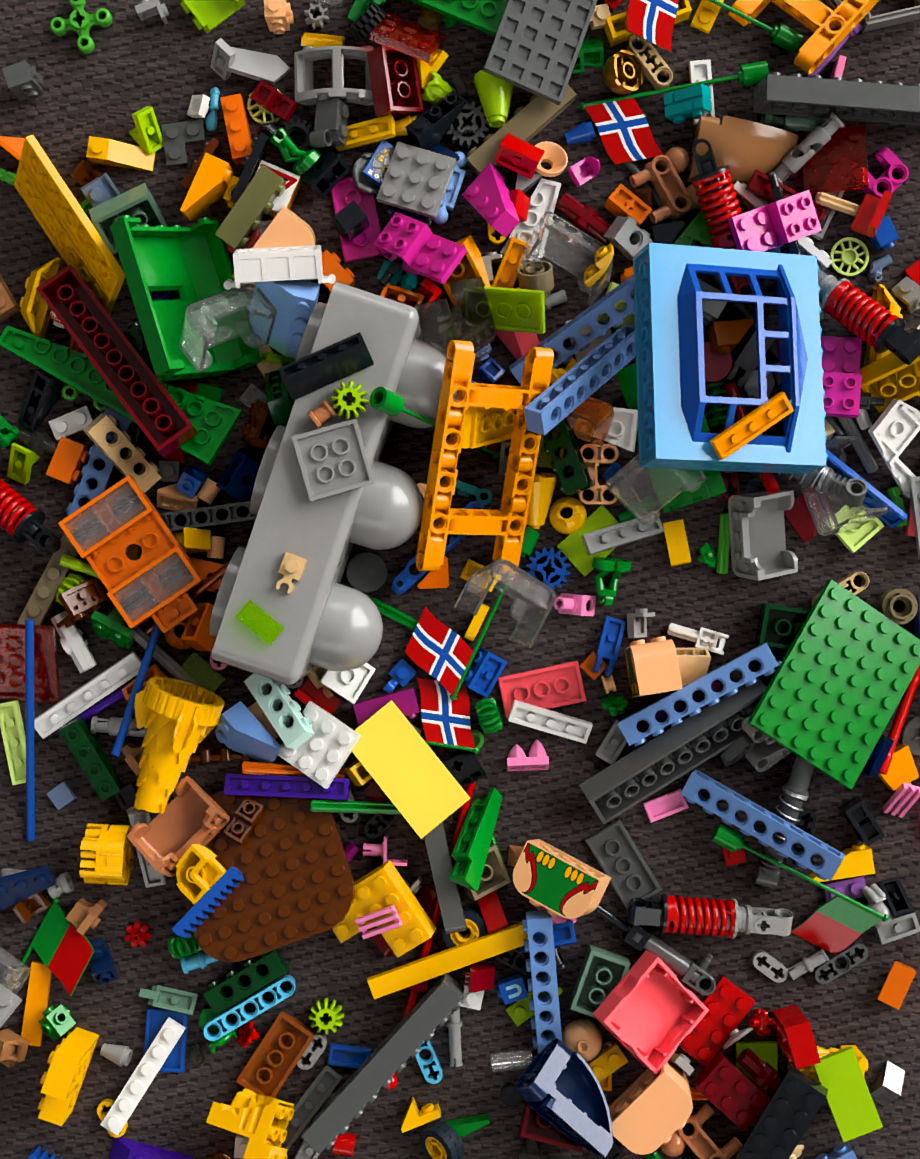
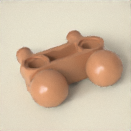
[629,146,706,224]
[660,1103,742,1159]

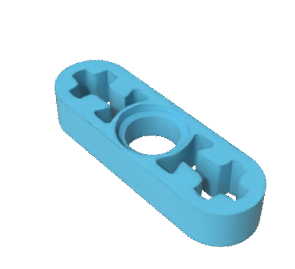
[415,1040,443,1084]

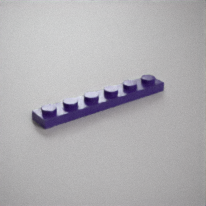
[224,773,350,801]

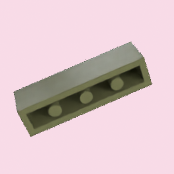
[215,164,287,250]

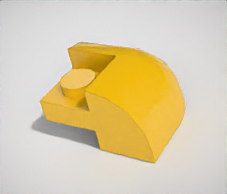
[175,844,227,905]

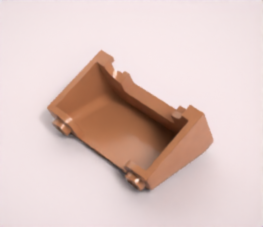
[126,776,230,877]

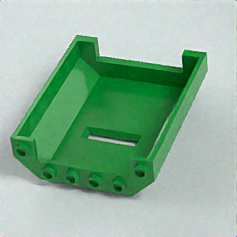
[110,215,262,382]

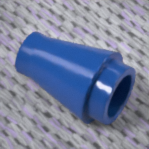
[564,121,596,145]

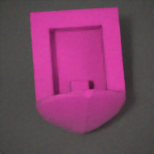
[567,157,600,188]

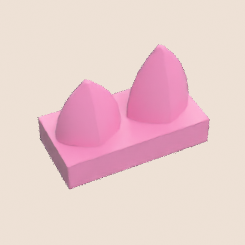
[507,739,549,772]

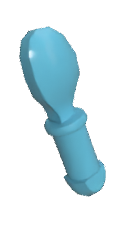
[205,87,220,132]

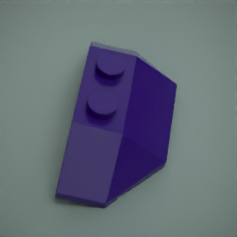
[110,1137,195,1159]

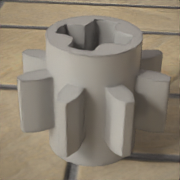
[304,2,330,30]

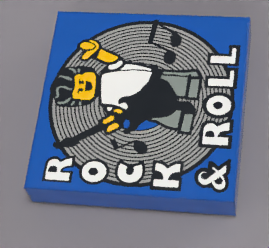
[362,140,395,187]

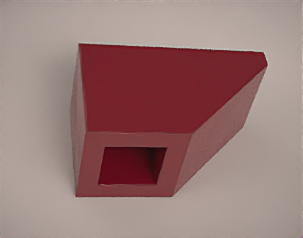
[465,962,495,992]

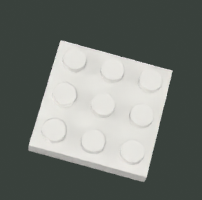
[278,701,362,789]

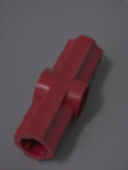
[555,192,611,245]
[736,1048,782,1095]

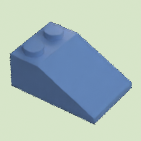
[214,701,282,763]

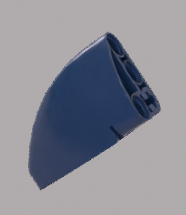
[514,1038,613,1157]

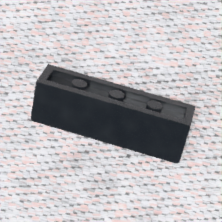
[278,332,374,400]

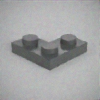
[161,119,206,167]

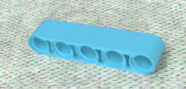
[203,975,296,1041]

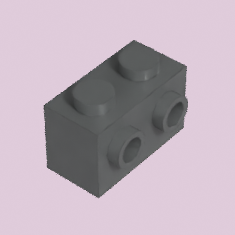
[2,60,44,101]

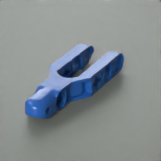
[391,501,484,595]

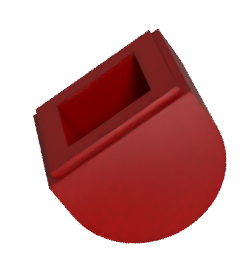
[332,1132,357,1157]

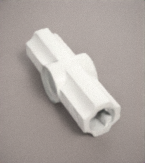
[51,611,97,673]

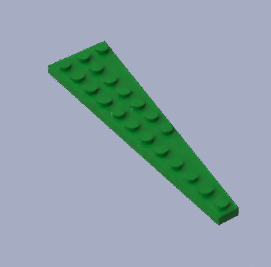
[0,325,243,466]

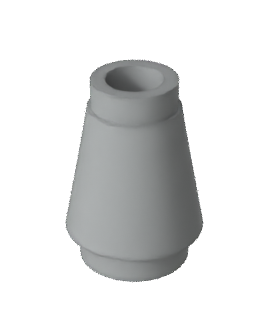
[100,1043,133,1067]

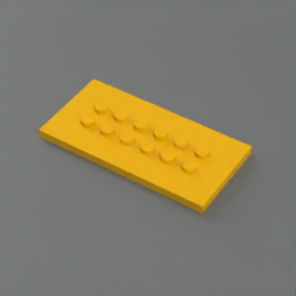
[14,135,125,315]

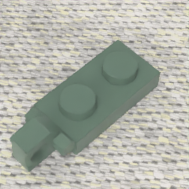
[139,985,198,1015]

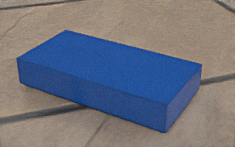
[328,1043,371,1069]

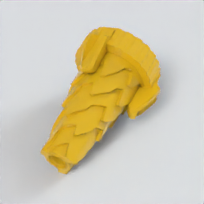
[134,677,225,814]

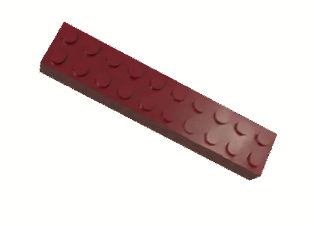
[36,264,198,458]

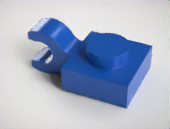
[383,659,417,694]

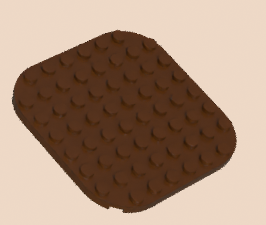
[182,790,355,962]

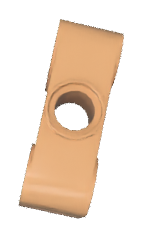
[578,444,619,505]

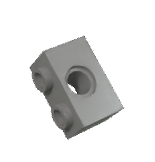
[604,216,654,262]

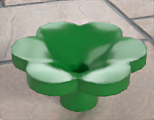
[697,543,718,568]

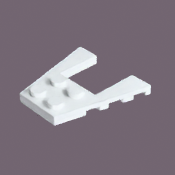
[868,398,920,499]

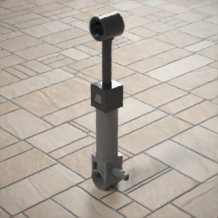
[594,904,716,995]

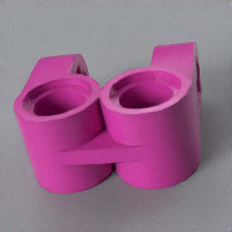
[852,146,909,198]

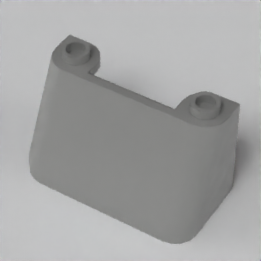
[728,489,798,581]

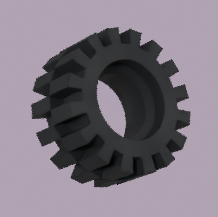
[348,2,386,42]
[278,118,314,157]

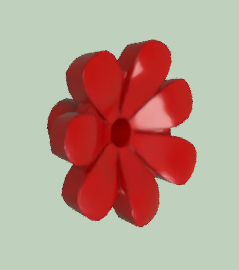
[125,920,152,947]
[748,1008,773,1037]
[236,1020,259,1048]

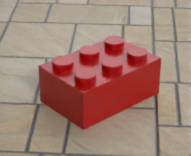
[772,1004,821,1070]

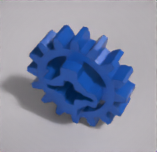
[526,547,570,592]

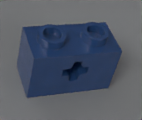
[216,451,260,502]

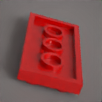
[679,975,756,1067]

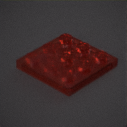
[369,14,445,63]
[801,125,869,194]

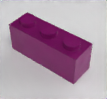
[353,687,420,726]

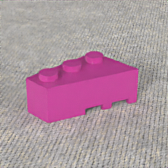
[462,163,520,238]

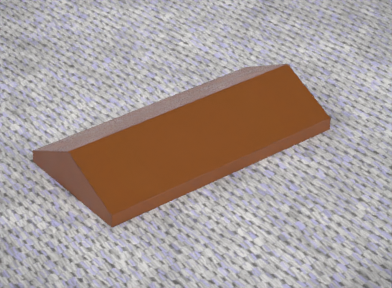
[236,1011,315,1098]

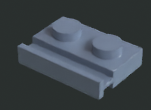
[81,172,120,207]

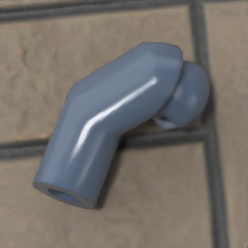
[868,254,893,282]

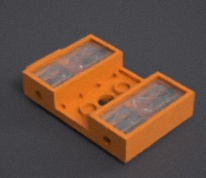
[58,475,205,633]

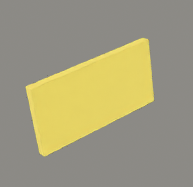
[352,700,471,839]

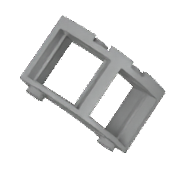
[294,46,374,106]

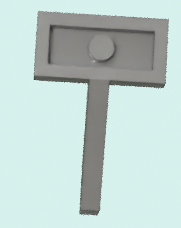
[210,38,291,85]

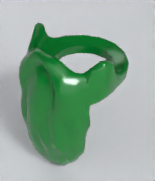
[199,1009,237,1054]

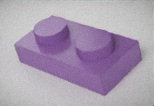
[823,876,866,902]

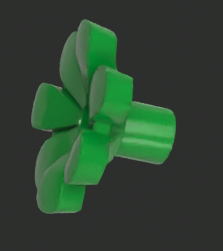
[601,694,628,716]

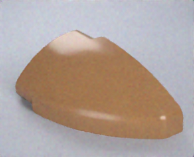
[687,115,799,184]

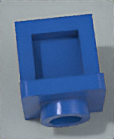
[176,465,210,498]

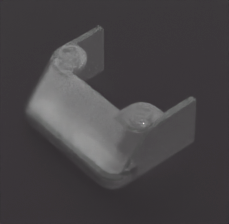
[521,211,614,306]
[797,435,888,536]
[454,559,556,648]

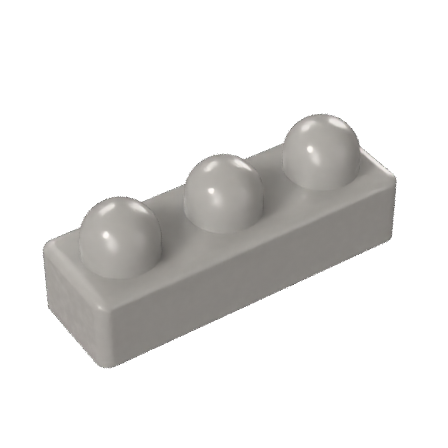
[209,281,457,685]

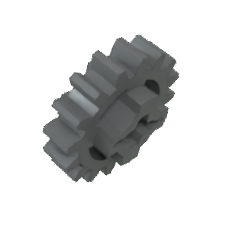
[447,101,489,148]

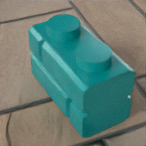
[663,83,712,124]

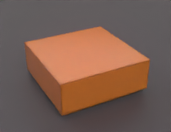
[579,651,607,680]

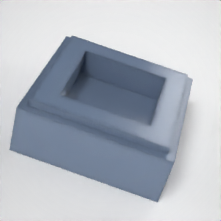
[47,781,77,810]

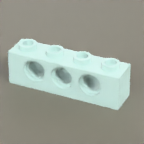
[244,673,315,749]

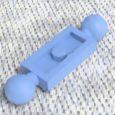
[433,151,467,224]

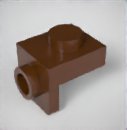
[71,160,102,186]
[12,891,51,924]

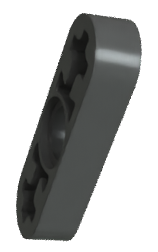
[813,942,868,984]

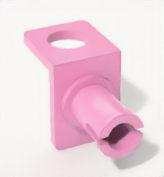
[553,593,596,616]
[363,834,408,866]

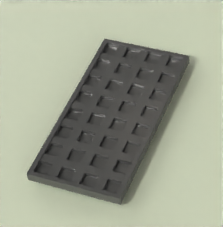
[482,0,597,105]

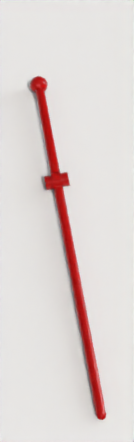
[386,781,476,1090]

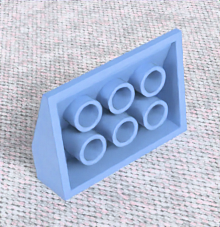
[251,280,320,359]

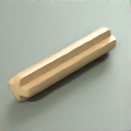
[815,192,861,217]

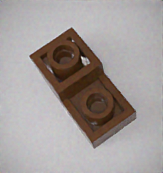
[223,796,264,846]

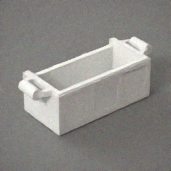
[223,245,336,290]

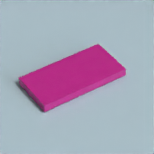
[331,177,383,263]

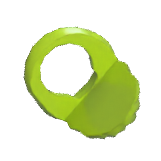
[421,71,456,105]

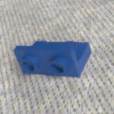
[462,647,507,698]

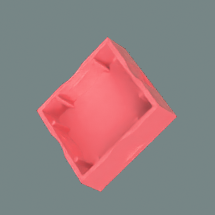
[592,950,709,1075]

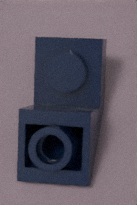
[89,937,118,985]

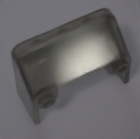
[415,276,496,354]

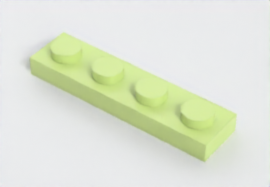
[0,700,26,785]

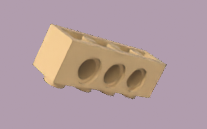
[83,414,162,493]

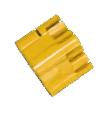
[79,823,134,886]

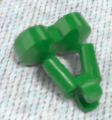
[270,128,320,176]
[592,557,632,606]

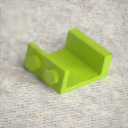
[179,0,246,34]

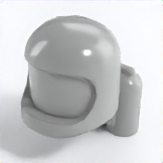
[861,883,892,928]

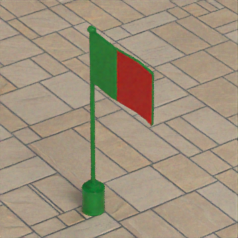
[711,823,889,954]
[8,897,95,996]

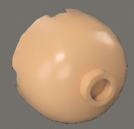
[562,1018,602,1062]

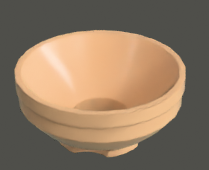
[535,141,568,177]

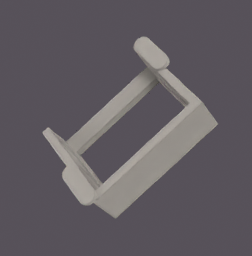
[860,0,920,33]

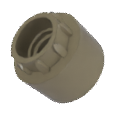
[517,260,554,298]
[877,589,918,624]

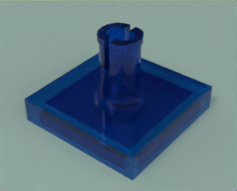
[862,735,895,778]

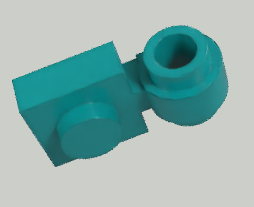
[376,260,418,291]
[455,480,492,505]

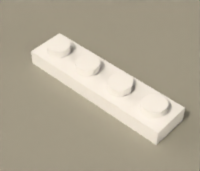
[507,700,593,744]

